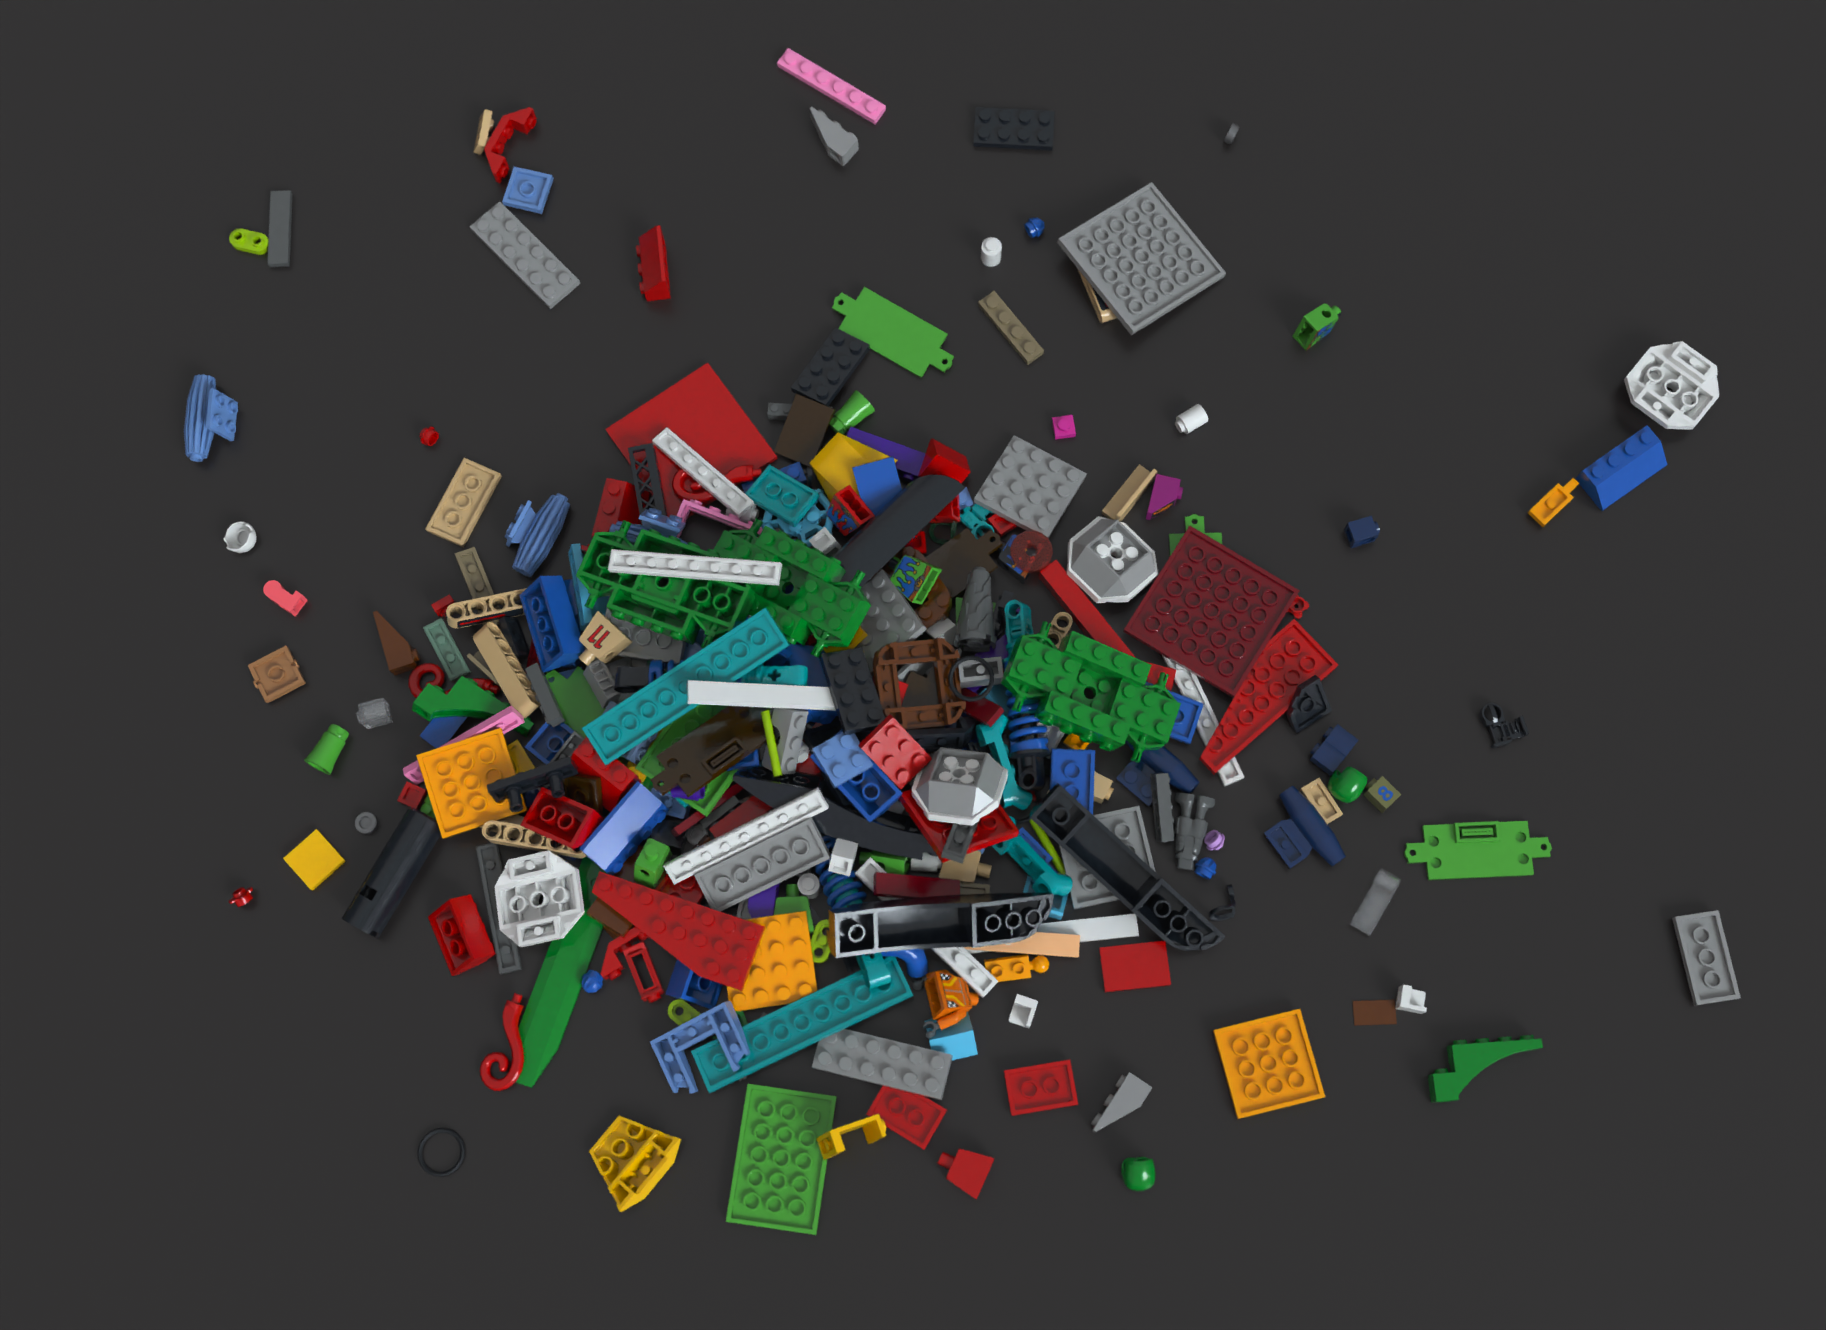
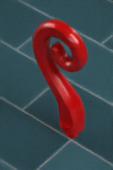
[672,465,762,503]
[408,663,500,698]
[480,993,524,1091]

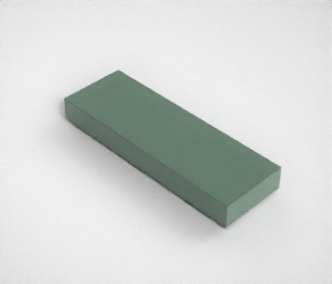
[423,617,471,683]

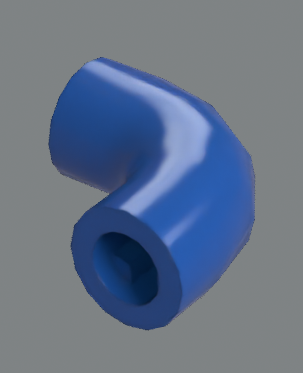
[881,949,928,978]

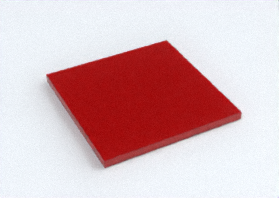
[605,363,777,519]

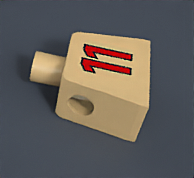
[578,611,633,666]

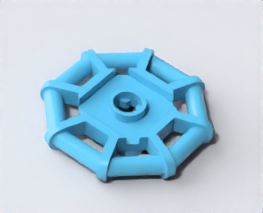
[761,488,834,547]

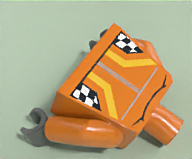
[912,969,979,1038]

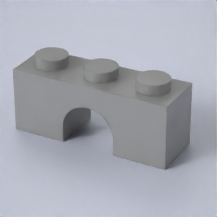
[761,708,809,775]

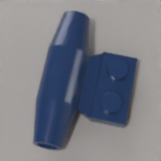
[1116,740,1200,807]
[1264,786,1346,869]

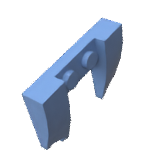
[650,1001,750,1093]

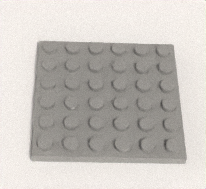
[1057,182,1226,335]

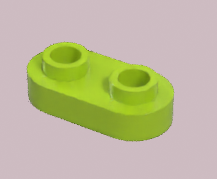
[229,229,269,255]
[811,920,831,963]
[668,999,701,1026]

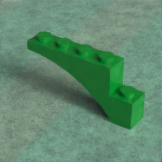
[412,676,534,737]
[1428,1035,1543,1103]

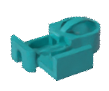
[958,504,995,542]

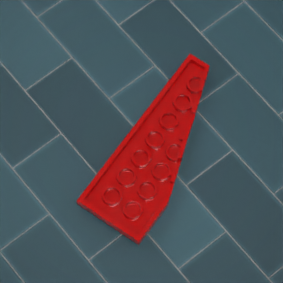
[1199,619,1338,775]
[592,871,765,991]

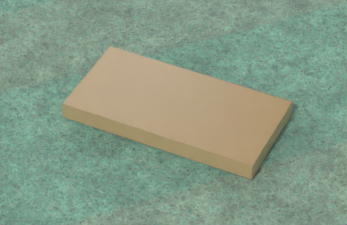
[425,458,502,548]

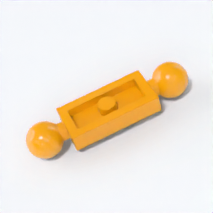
[984,954,1049,982]

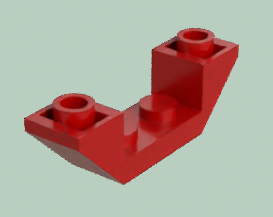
[484,107,537,183]
[601,926,649,980]

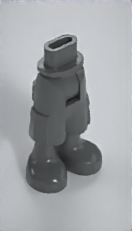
[1174,793,1215,871]

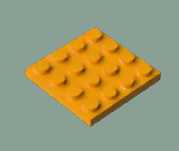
[416,728,528,839]
[727,910,818,1011]
[1213,1009,1325,1119]

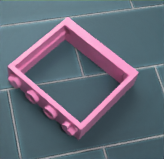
[676,499,760,538]

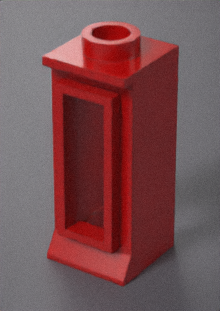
[622,941,665,1003]

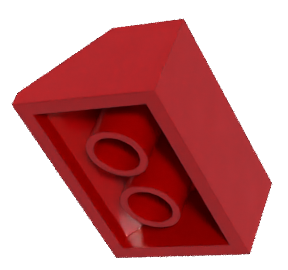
[636,225,671,301]
[591,478,651,539]
[571,737,641,812]
[520,787,604,850]
[428,894,495,976]

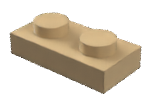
[473,109,494,155]
[1300,778,1343,824]

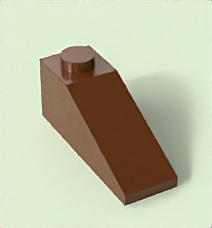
[373,611,420,676]

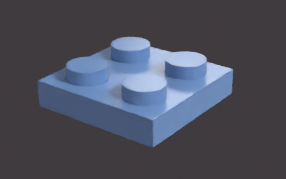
[502,166,553,214]
[812,732,873,788]

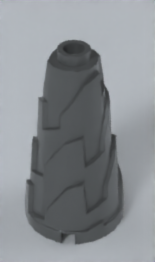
[953,567,997,653]

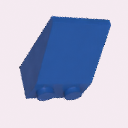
[525,722,574,765]

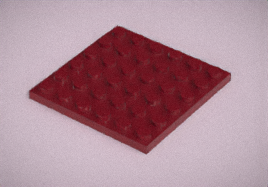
[1123,526,1300,698]

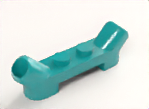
[976,714,1033,810]
[992,816,1073,896]

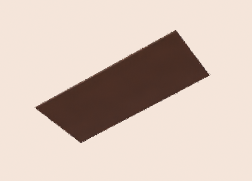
[1352,1000,1397,1026]

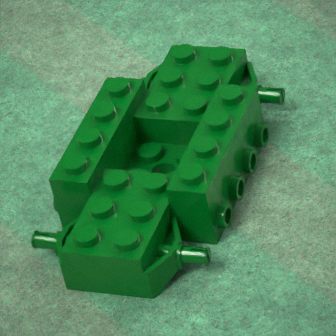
[713,518,871,658]
[576,520,755,649]
[1001,621,1181,763]

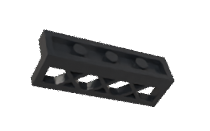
[628,443,667,525]

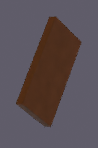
[586,844,667,938]

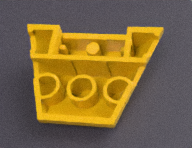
[810,432,898,502]
[589,1116,681,1212]

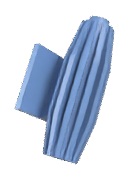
[184,374,238,462]
[504,493,570,577]
[609,508,688,546]

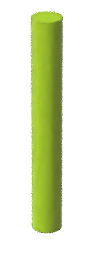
[761,710,782,777]
[1029,819,1066,875]

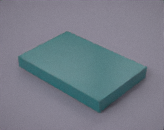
[745,465,820,527]

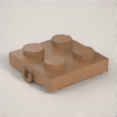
[248,646,306,703]

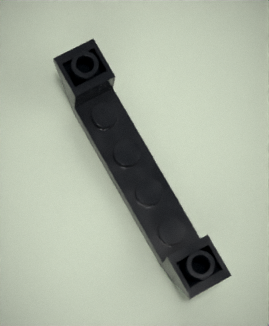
[854,716,979,752]

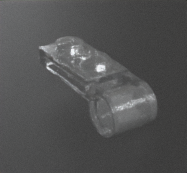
[1350,868,1401,936]

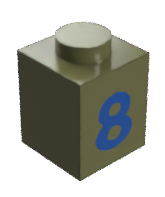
[1363,776,1401,813]

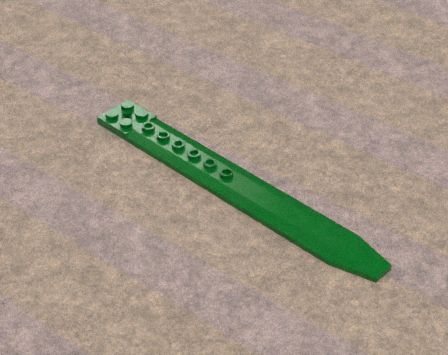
[516,777,653,1088]

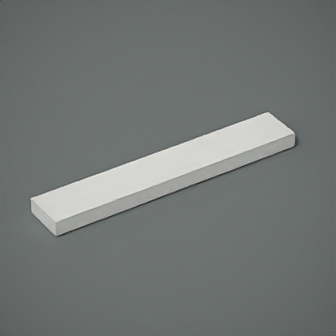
[652,427,754,518]

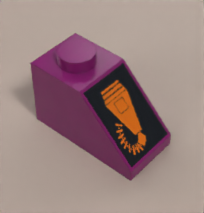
[1146,474,1183,520]

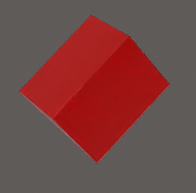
[918,438,971,484]

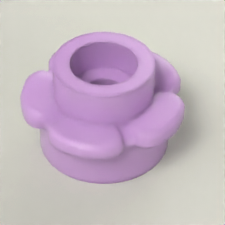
[1204,830,1225,851]

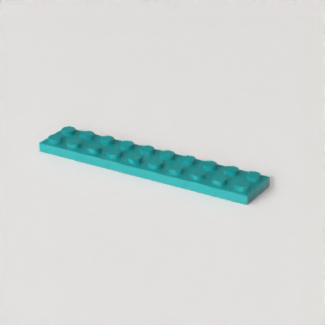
[582,608,790,765]
[691,957,913,1093]

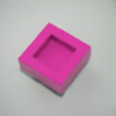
[1052,415,1076,440]

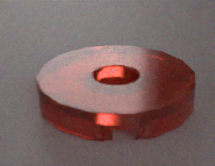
[1010,530,1053,573]

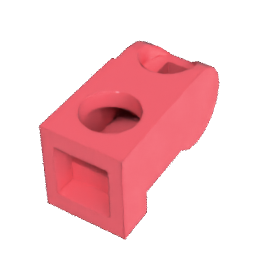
[263,580,308,617]

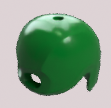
[1327,767,1368,803]
[1121,1157,1156,1191]

